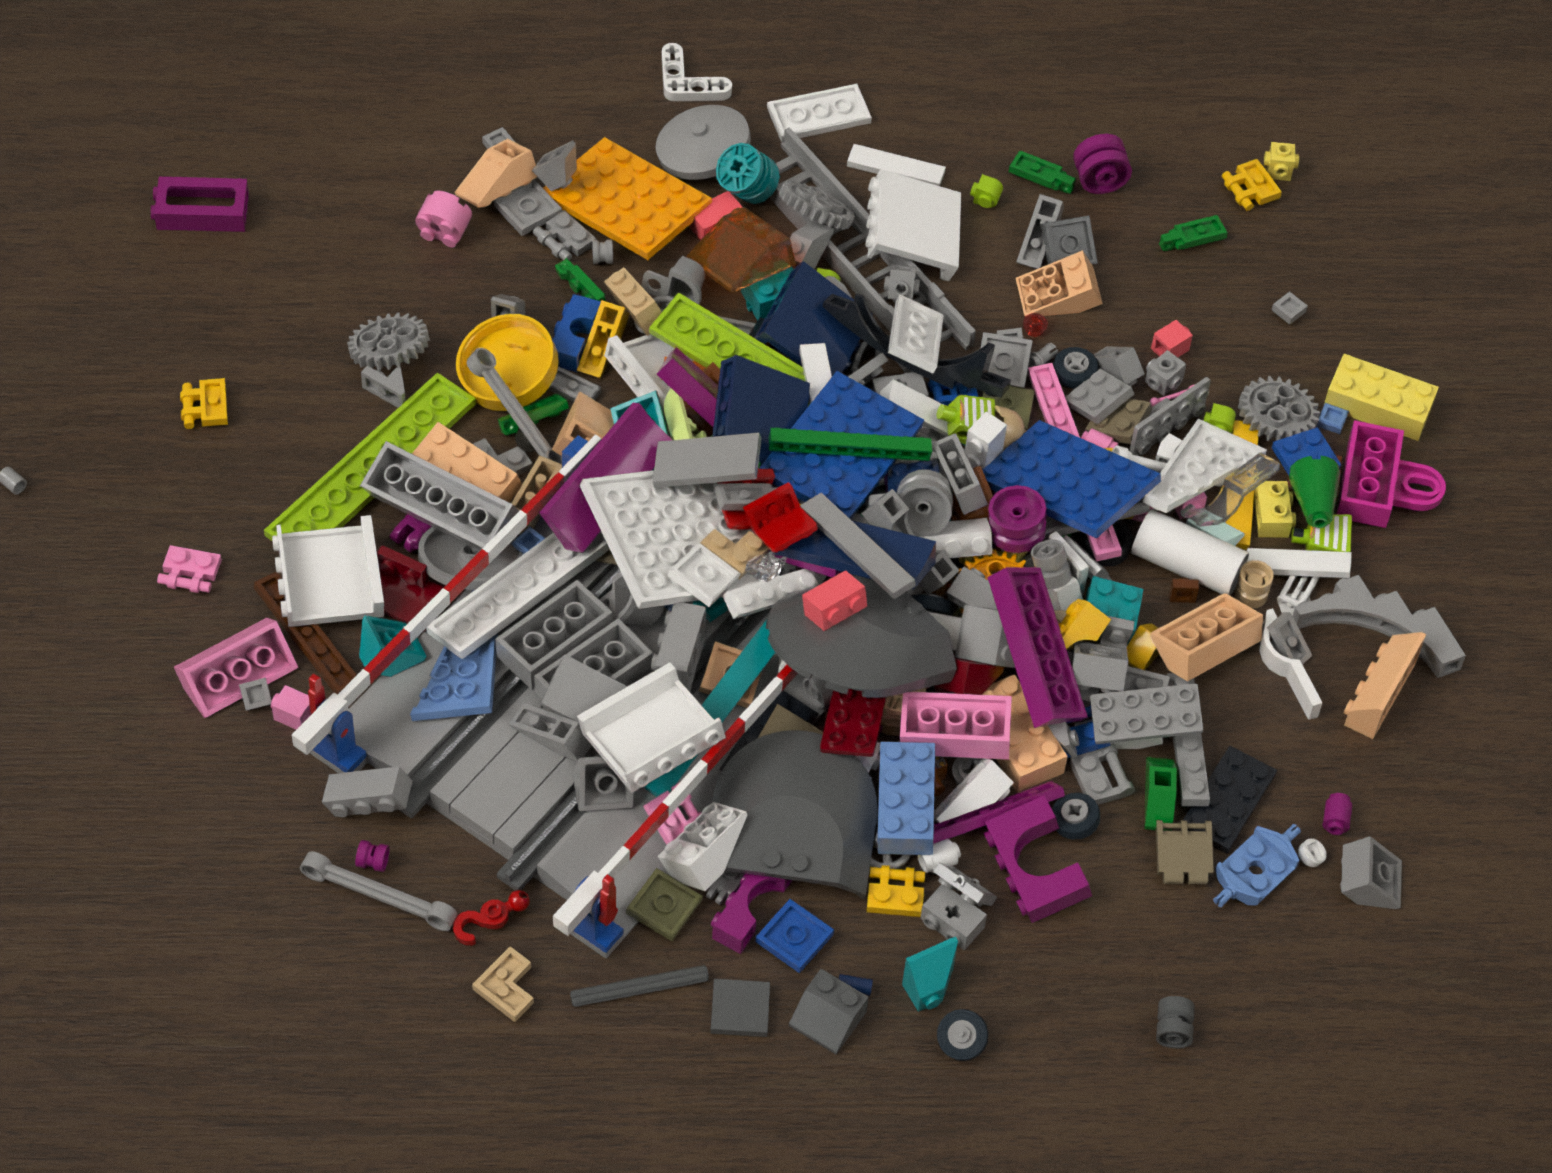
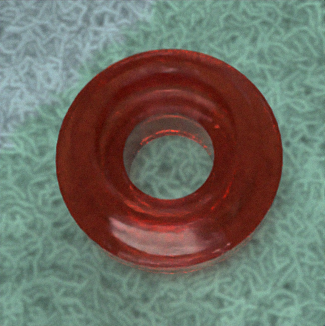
[1023,313,1048,337]

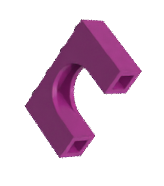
[984,795,1092,923]

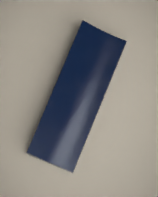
[769,520,936,590]

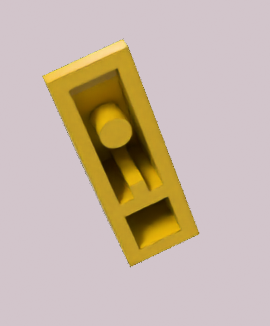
[577,300,630,379]

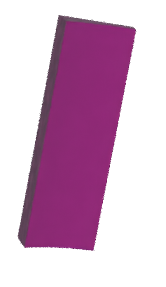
[656,347,718,427]
[539,402,672,553]
[987,567,1088,728]

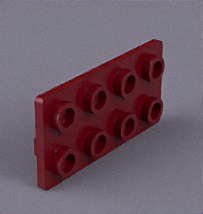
[377,545,444,631]
[820,689,887,757]

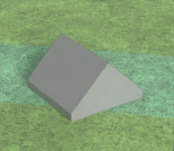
[573,756,633,811]

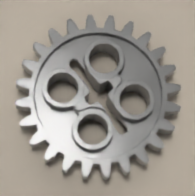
[779,180,855,230]
[347,313,430,371]
[1238,376,1320,441]

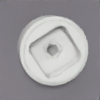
[1298,838,1327,867]

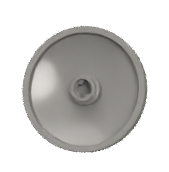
[656,105,751,180]
[418,527,523,590]

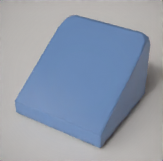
[511,526,545,554]

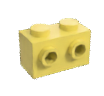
[1254,481,1296,538]

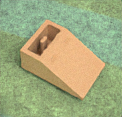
[455,139,537,208]
[1016,251,1103,318]
[552,392,614,456]

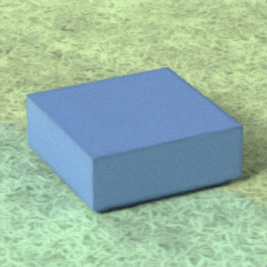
[1317,403,1349,434]

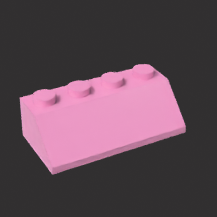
[174,618,299,718]
[900,692,1012,760]

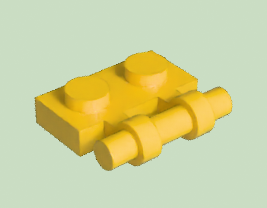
[1222,159,1282,211]
[180,378,228,429]
[867,865,925,917]

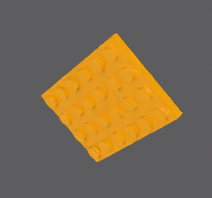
[543,137,712,260]

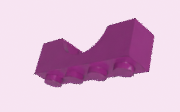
[711,874,792,954]

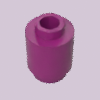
[1322,793,1353,835]

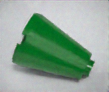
[1289,456,1340,528]

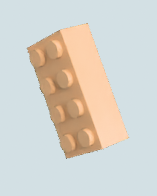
[412,422,522,503]
[982,674,1068,793]

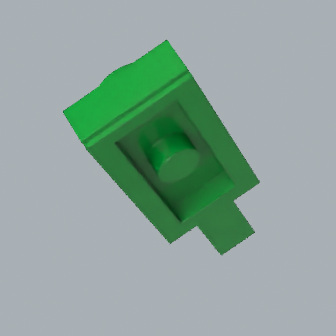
[1008,150,1076,194]
[1159,215,1228,251]
[555,258,606,301]
[498,394,569,435]

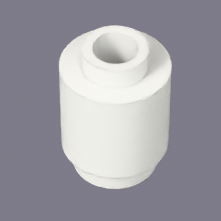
[918,839,961,873]

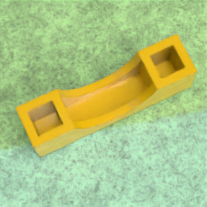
[1058,599,1111,650]

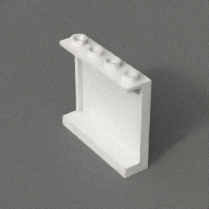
[865,169,961,281]
[604,334,694,414]
[272,515,384,627]
[577,662,726,793]

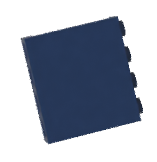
[754,261,873,376]
[712,355,810,467]

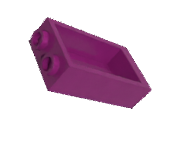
[151,177,249,232]

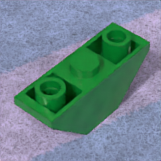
[1145,757,1177,831]

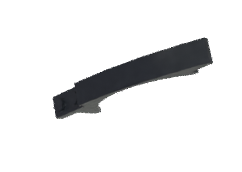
[822,293,1011,398]

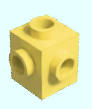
[1264,142,1299,181]

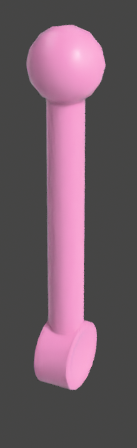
[1150,385,1194,407]

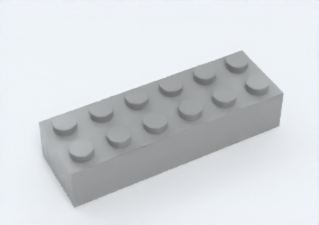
[360,441,519,560]

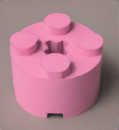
[415,191,472,248]

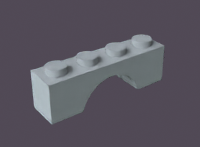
[861,489,959,595]

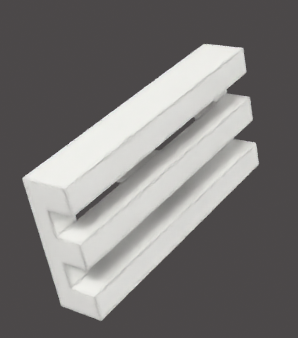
[1277,576,1320,608]

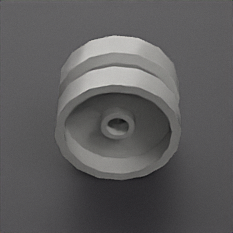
[896,470,953,536]

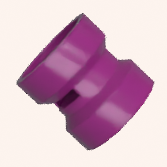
[355,840,390,872]

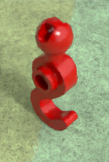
[453,890,530,946]

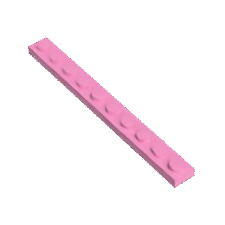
[1028,363,1122,562]

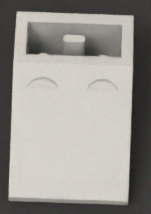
[658,802,748,891]

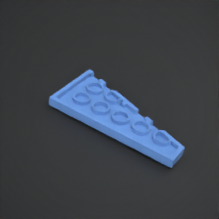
[410,590,498,721]

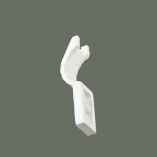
[1259,608,1322,720]

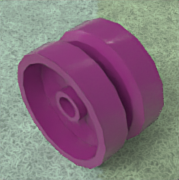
[1073,134,1132,194]
[988,485,1046,553]

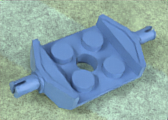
[1213,824,1301,907]

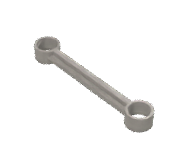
[467,348,562,464]
[300,851,458,931]

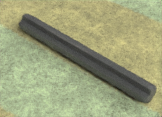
[570,965,709,1007]

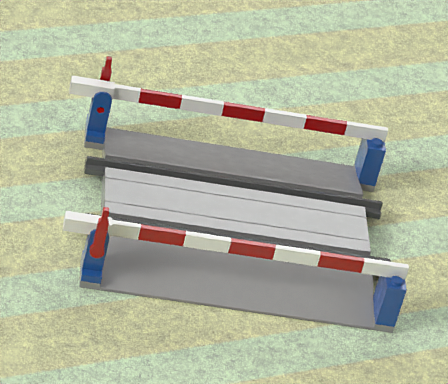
[292,434,830,958]

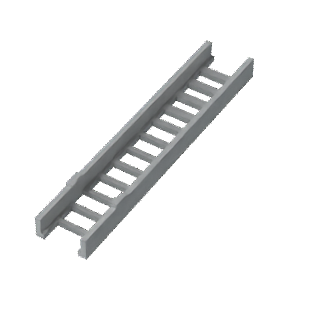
[769,127,976,350]

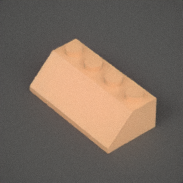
[1150,593,1263,682]
[1344,632,1426,739]

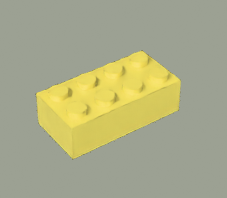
[1324,354,1439,441]

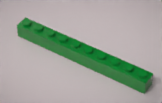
[768,428,932,461]

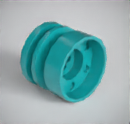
[716,143,780,204]

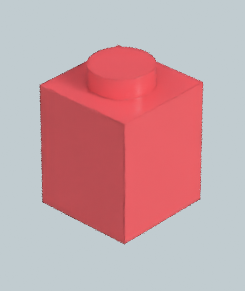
[1151,320,1193,357]

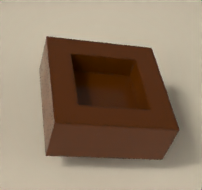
[1169,578,1199,603]

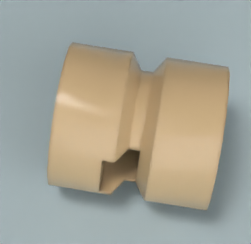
[1234,560,1274,608]

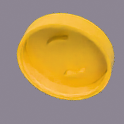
[456,314,559,411]

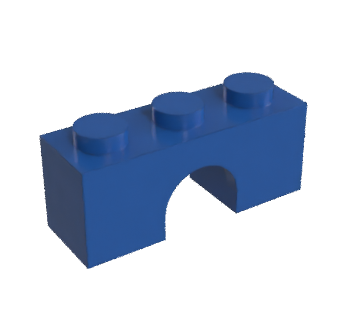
[553,294,601,372]

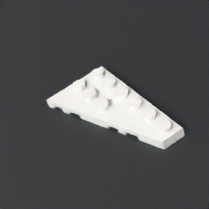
[1142,419,1267,513]

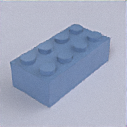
[878,742,935,855]

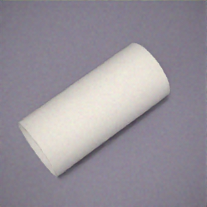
[1131,509,1249,596]

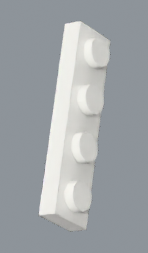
[722,569,819,619]

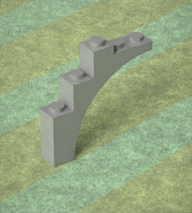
[1293,575,1466,678]

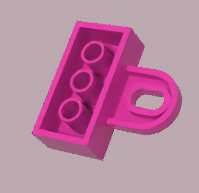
[1336,420,1446,528]

